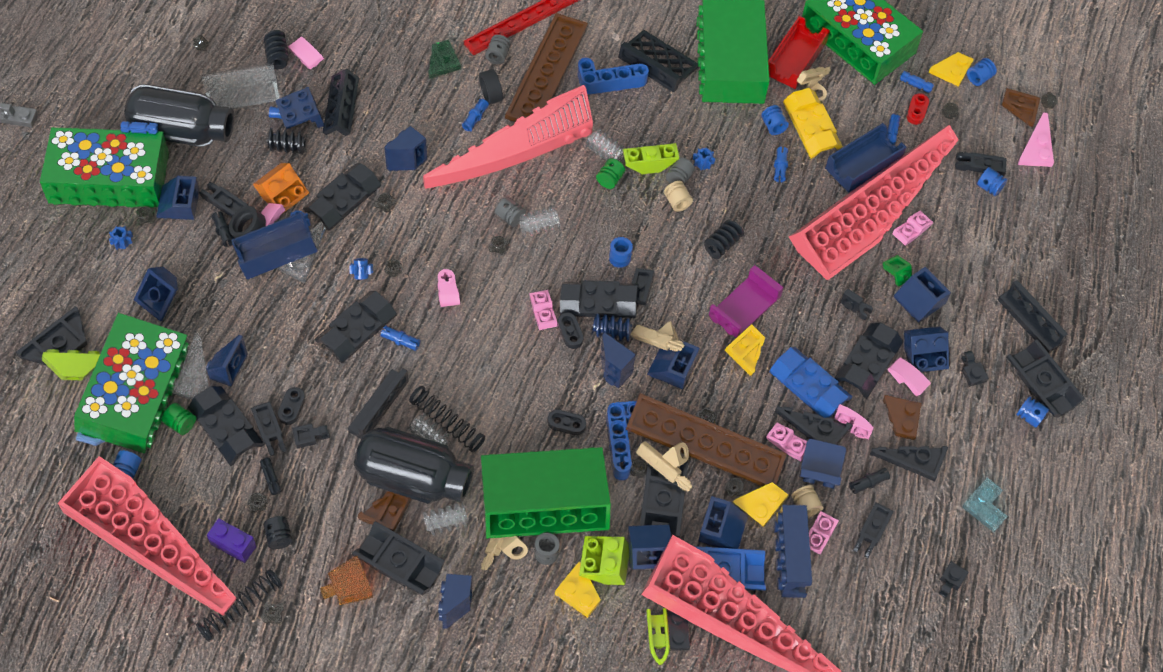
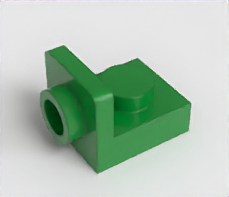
[883,255,912,286]

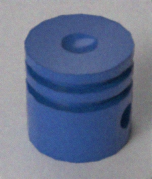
[967,58,997,86]
[761,105,789,135]
[977,167,1008,197]
[609,237,633,268]
[1016,396,1050,428]
[113,450,142,479]

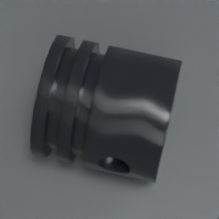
[263,516,293,550]

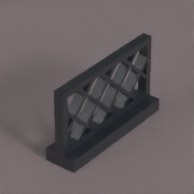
[618,30,698,93]

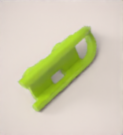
[646,608,670,665]

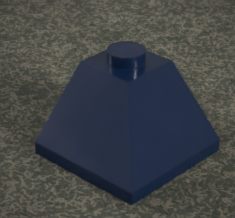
[133,266,178,321]
[206,335,248,387]

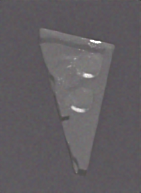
[278,222,326,283]
[173,332,209,400]

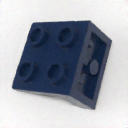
[276,87,324,129]

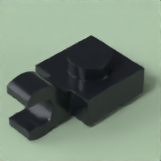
[840,289,873,320]
[961,350,989,387]
[292,423,330,449]
[939,561,969,598]

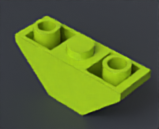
[623,143,679,174]
[42,349,100,381]

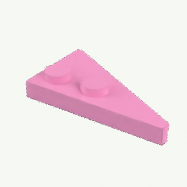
[1018,113,1054,167]

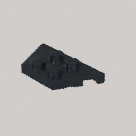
[15,306,88,366]

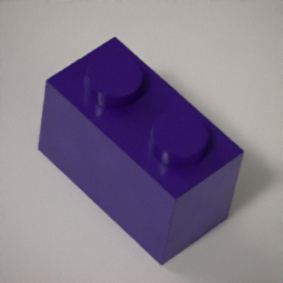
[207,518,256,563]

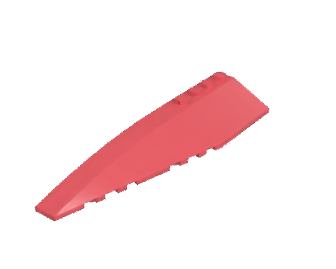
[789,125,958,280]

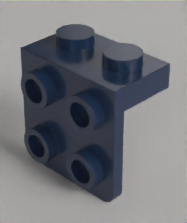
[799,439,846,489]

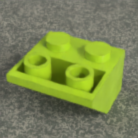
[579,536,629,585]

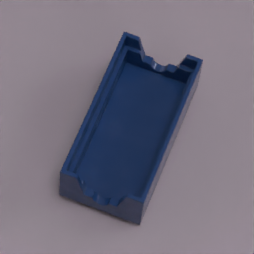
[825,123,906,193]
[231,212,318,280]
[773,505,812,598]

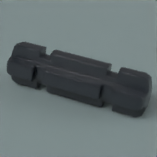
[260,457,281,495]

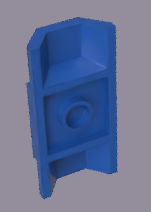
[769,347,853,418]
[694,546,766,591]

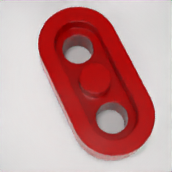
[906,93,929,125]

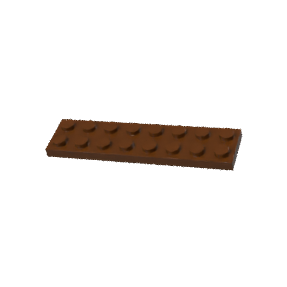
[505,13,588,122]
[625,393,787,486]

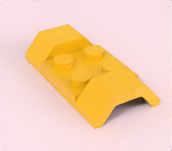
[783,88,843,159]

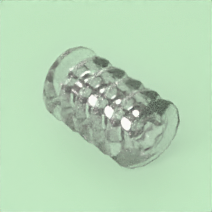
[585,129,624,166]
[519,206,560,238]
[408,413,451,447]
[422,503,467,536]

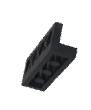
[322,68,359,137]
[998,280,1068,353]
[348,368,409,439]

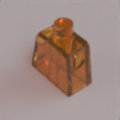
[320,556,373,605]

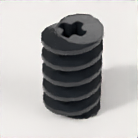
[264,30,289,70]
[267,128,307,155]
[704,220,744,259]

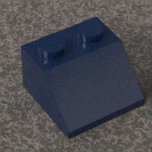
[600,333,636,388]

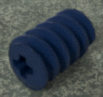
[592,313,632,343]

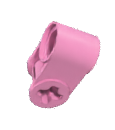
[438,269,460,307]

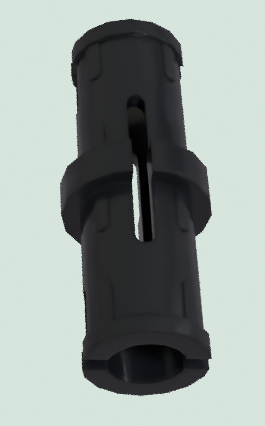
[211,211,233,247]
[849,467,890,494]

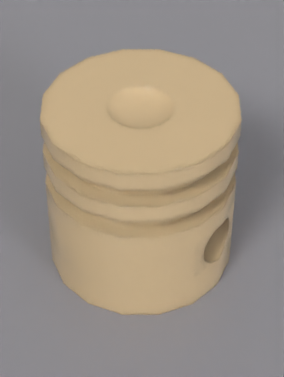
[664,181,693,212]
[791,485,823,518]

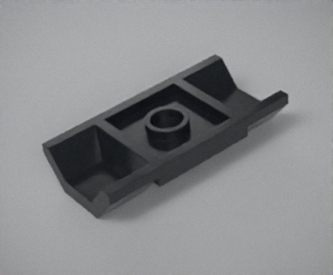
[303,163,381,231]
[560,280,639,318]
[315,291,397,364]
[834,322,903,399]
[1006,340,1085,418]
[188,386,265,466]
[640,462,688,538]
[352,521,445,596]

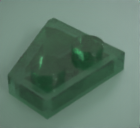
[428,39,461,79]

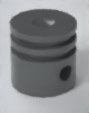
[485,35,511,64]
[666,157,695,185]
[495,197,526,227]
[534,533,559,565]

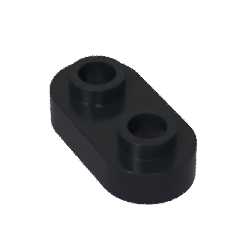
[558,313,583,349]
[278,387,305,425]
[547,409,586,435]

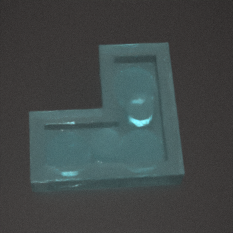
[962,478,1008,532]

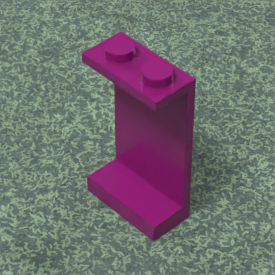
[709,265,783,338]

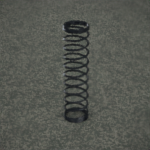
[409,386,485,452]
[196,569,283,642]

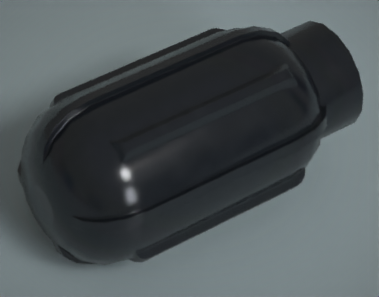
[124,84,234,146]
[354,427,474,504]

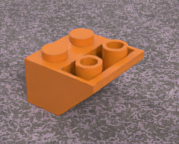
[253,163,309,215]

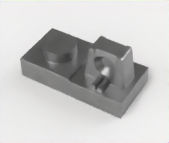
[0,103,38,128]

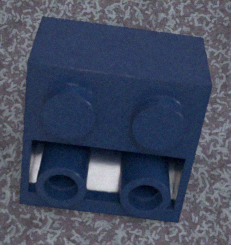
[384,126,427,171]
[156,176,200,220]
[893,267,951,323]
[904,326,949,372]
[647,341,700,390]
[698,496,748,549]
[628,524,671,569]
[438,574,472,629]

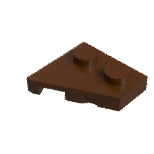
[1002,88,1040,127]
[883,395,921,440]
[358,491,411,531]

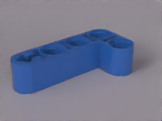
[577,58,649,94]
[606,401,636,481]

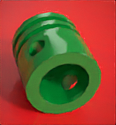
[596,158,625,189]
[162,403,196,436]

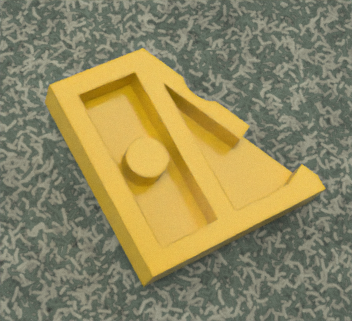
[929,52,974,87]
[725,324,765,376]
[733,482,789,527]
[555,562,601,618]

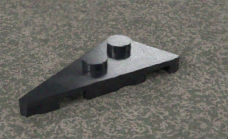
[775,406,853,445]
[870,446,948,481]

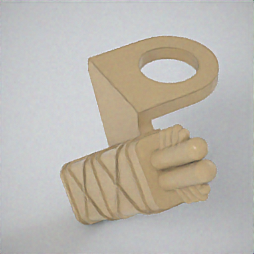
[797,67,831,102]
[631,321,684,351]
[636,441,692,491]
[481,536,528,570]

